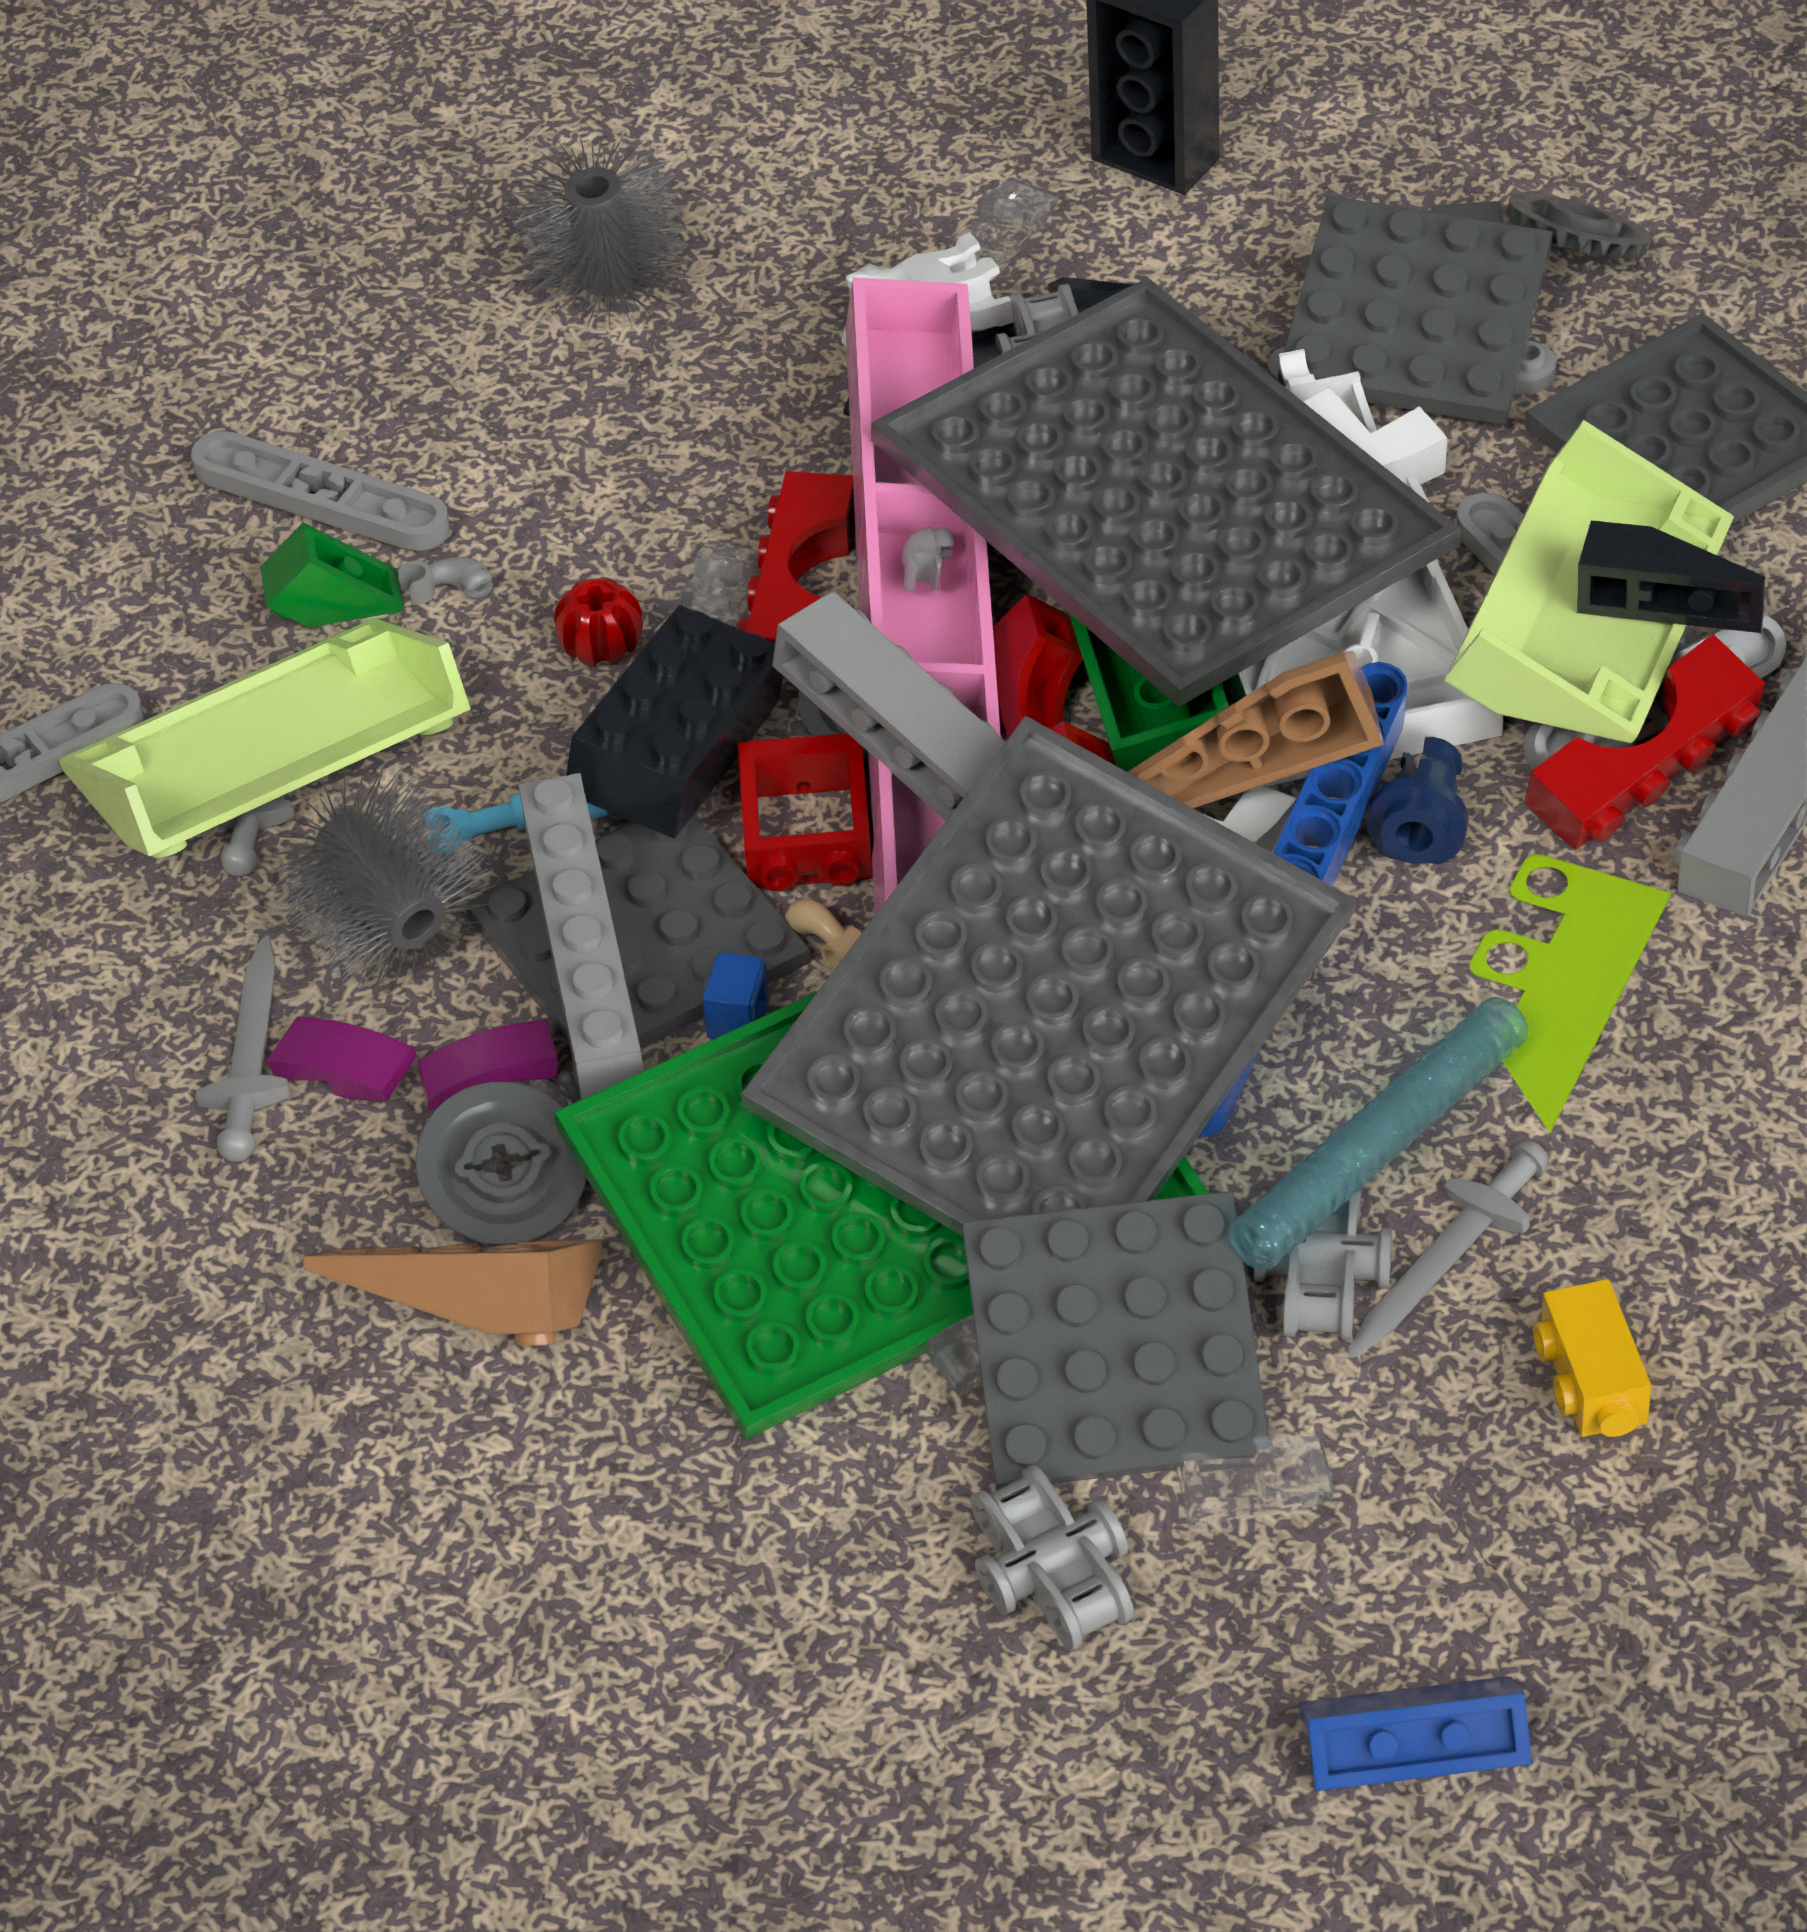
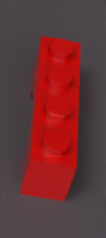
[738,471,855,678]
[993,594,1116,766]
[1524,634,1765,850]

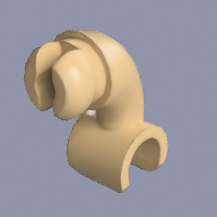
[784,899,862,969]

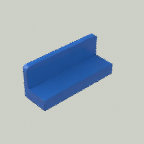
[1298,1676,1532,1791]

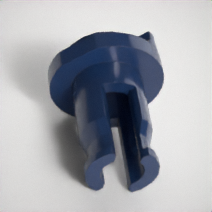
[1366,737,1469,864]

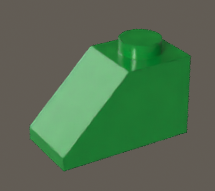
[260,522,404,627]

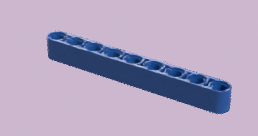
[1198,662,1408,1138]

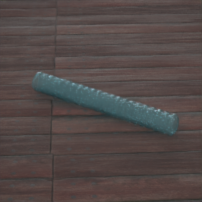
[1229,997,1528,1270]

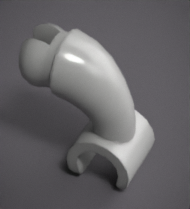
[901,527,954,592]
[398,557,493,605]

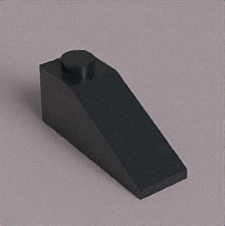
[1577,520,1766,633]

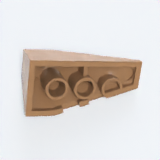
[1128,651,1384,808]
[303,1239,602,1346]

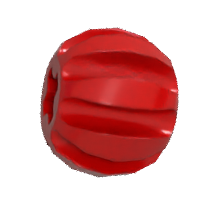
[554,577,643,667]

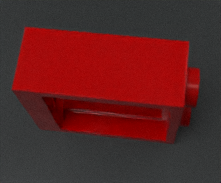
[738,733,873,891]

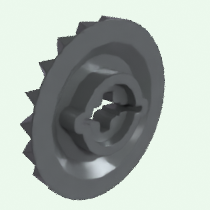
[1506,194,1652,260]
[415,1082,586,1246]

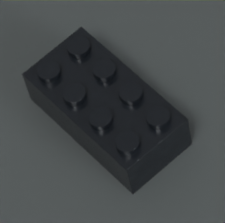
[1086,0,1220,195]
[566,605,783,839]

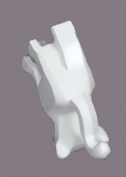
[841,233,1013,347]

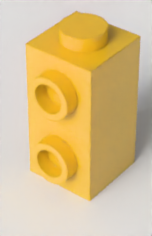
[1533,1279,1651,1437]

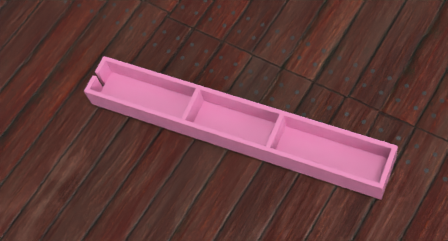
[845,277,1001,915]

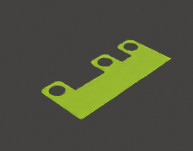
[1469,854,1672,1133]

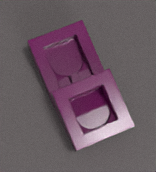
[266,1016,417,1101]
[418,1019,558,1110]

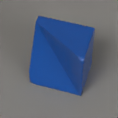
[702,953,770,1039]

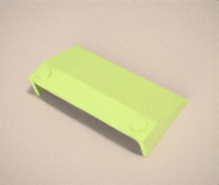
[1444,420,1734,743]
[59,618,471,858]

